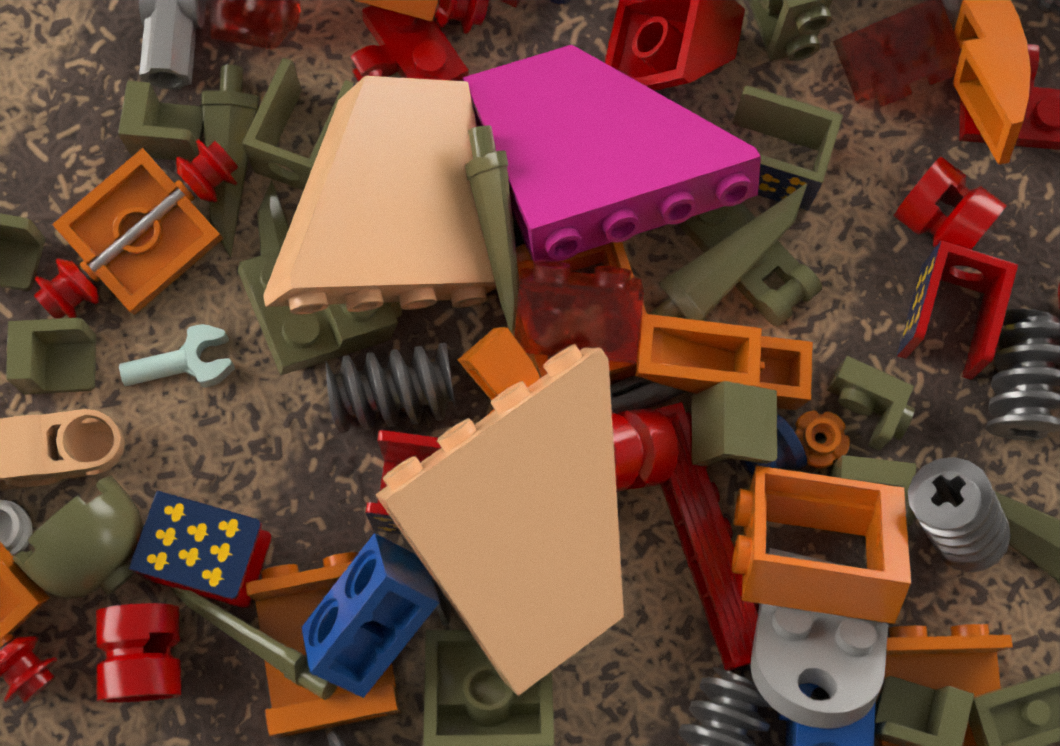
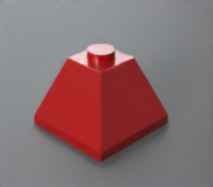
[604,0,746,91]

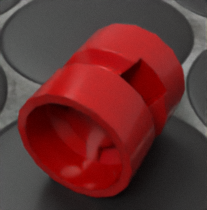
[893,156,1007,250]
[612,408,679,492]
[96,603,181,703]

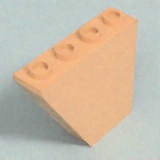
[263,76,496,314]
[375,345,624,696]

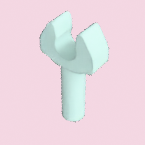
[119,324,235,387]

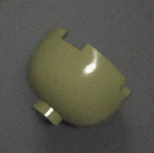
[13,476,143,599]

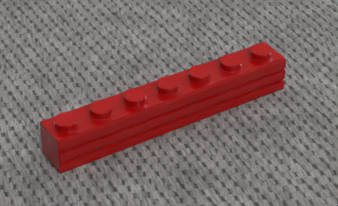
[654,402,759,671]

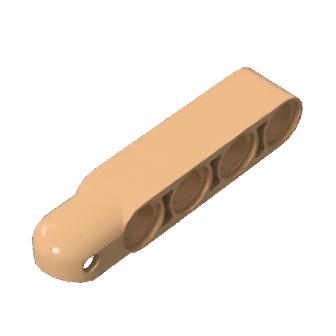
[0,409,125,491]

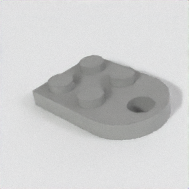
[751,548,888,728]

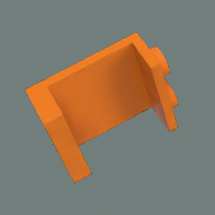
[246,552,401,738]
[876,624,1013,746]

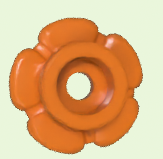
[794,410,850,468]

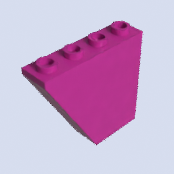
[463,45,761,267]

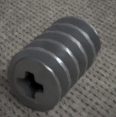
[986,308,1060,441]
[326,343,455,434]
[908,457,1011,573]
[679,667,772,746]

